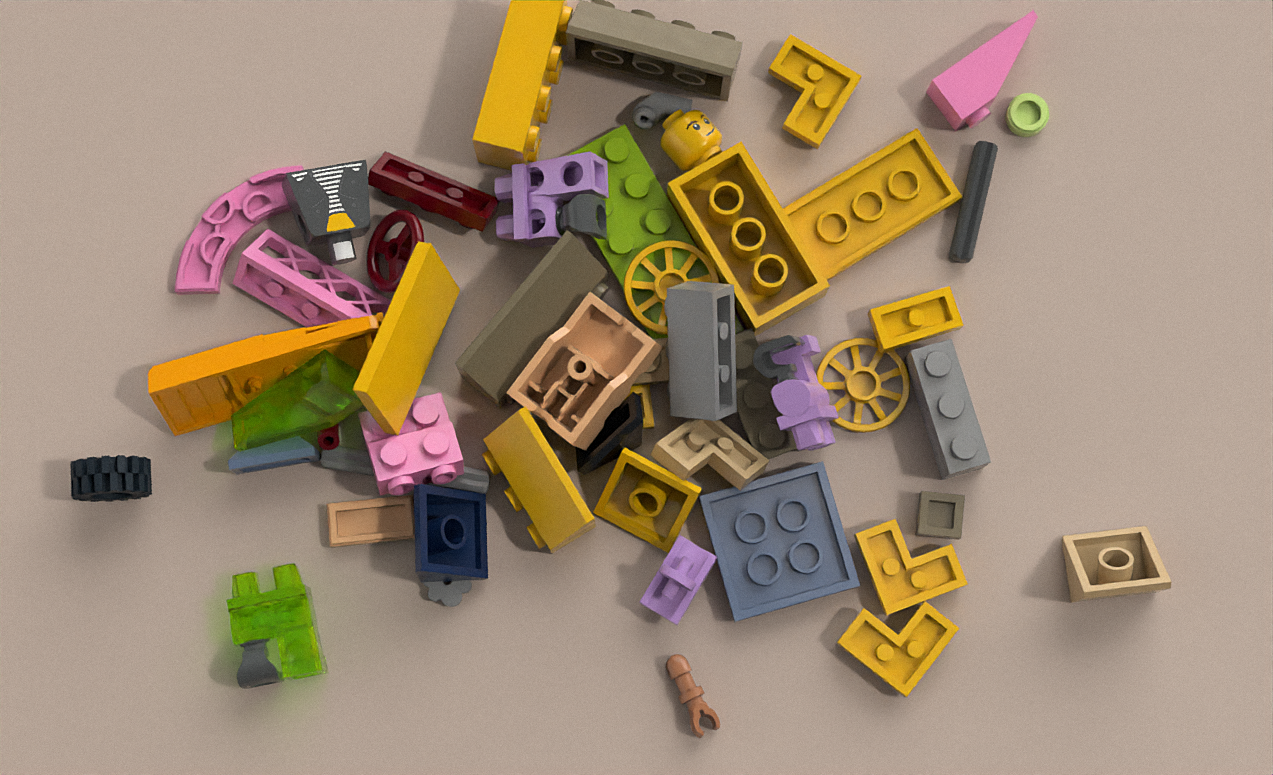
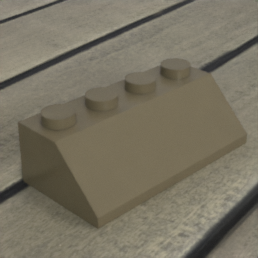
[566,0,743,102]
[455,230,609,409]

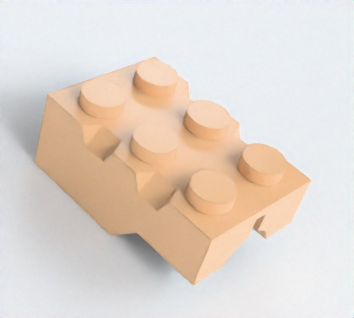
[506,292,664,451]

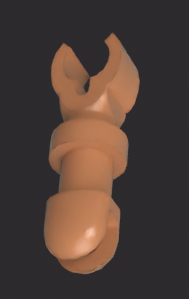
[666,654,720,738]

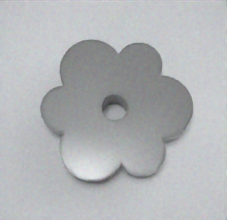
[423,580,472,607]

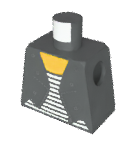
[282,159,370,265]

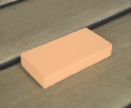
[327,495,415,548]

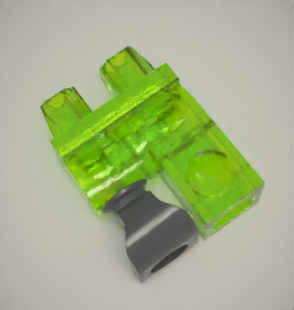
[226,563,329,689]

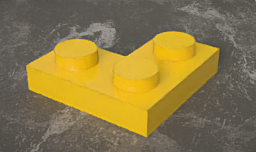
[768,34,862,149]
[854,518,968,616]
[836,601,959,697]

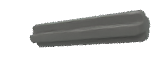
[949,141,998,263]

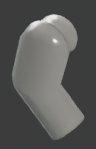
[632,92,693,129]

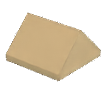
[1062,526,1172,603]

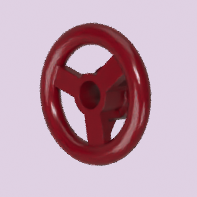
[366,210,424,293]

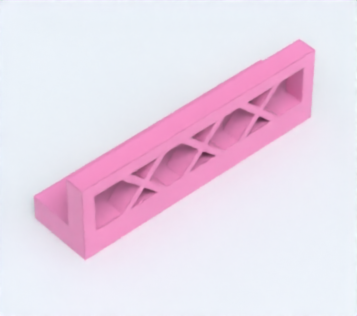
[232,229,391,327]

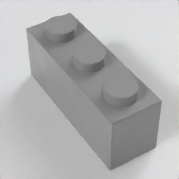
[664,281,737,421]
[904,339,991,480]

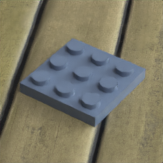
[698,461,860,622]

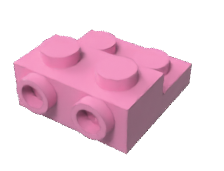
[358,392,464,496]

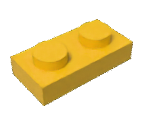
[867,286,963,353]

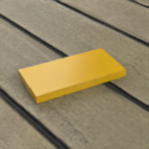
[783,128,962,281]
[353,242,460,435]

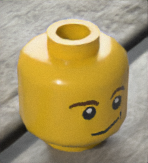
[660,109,722,171]

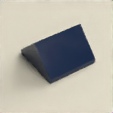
[414,484,488,583]

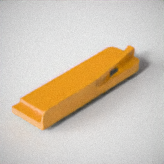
[148,312,384,436]

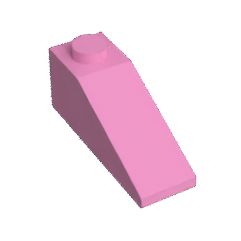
[926,10,1038,131]

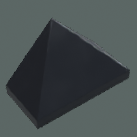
[575,392,643,475]

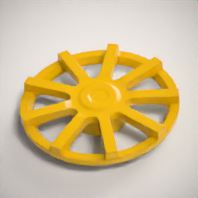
[624,240,719,335]
[816,338,910,433]

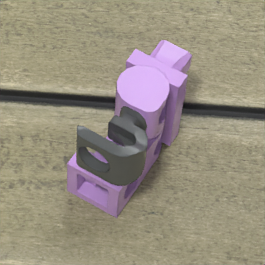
[495,152,609,248]
[753,335,839,451]

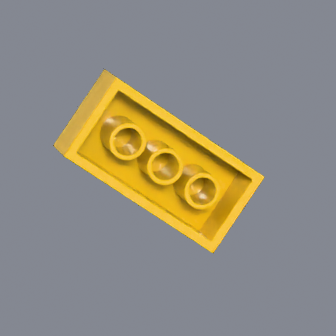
[472,0,573,171]
[667,141,830,336]

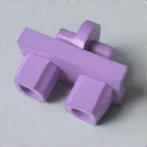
[640,535,717,626]

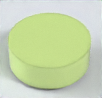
[1005,93,1049,137]

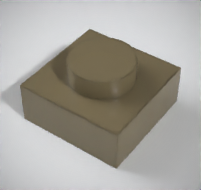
[916,491,965,540]

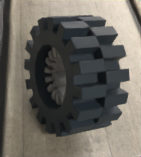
[70,455,152,502]

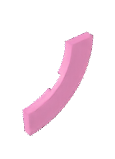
[175,165,304,295]

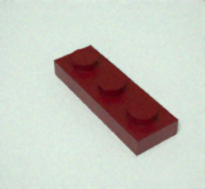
[368,151,500,232]

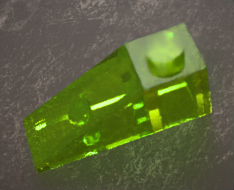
[231,349,364,452]

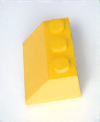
[481,406,596,553]

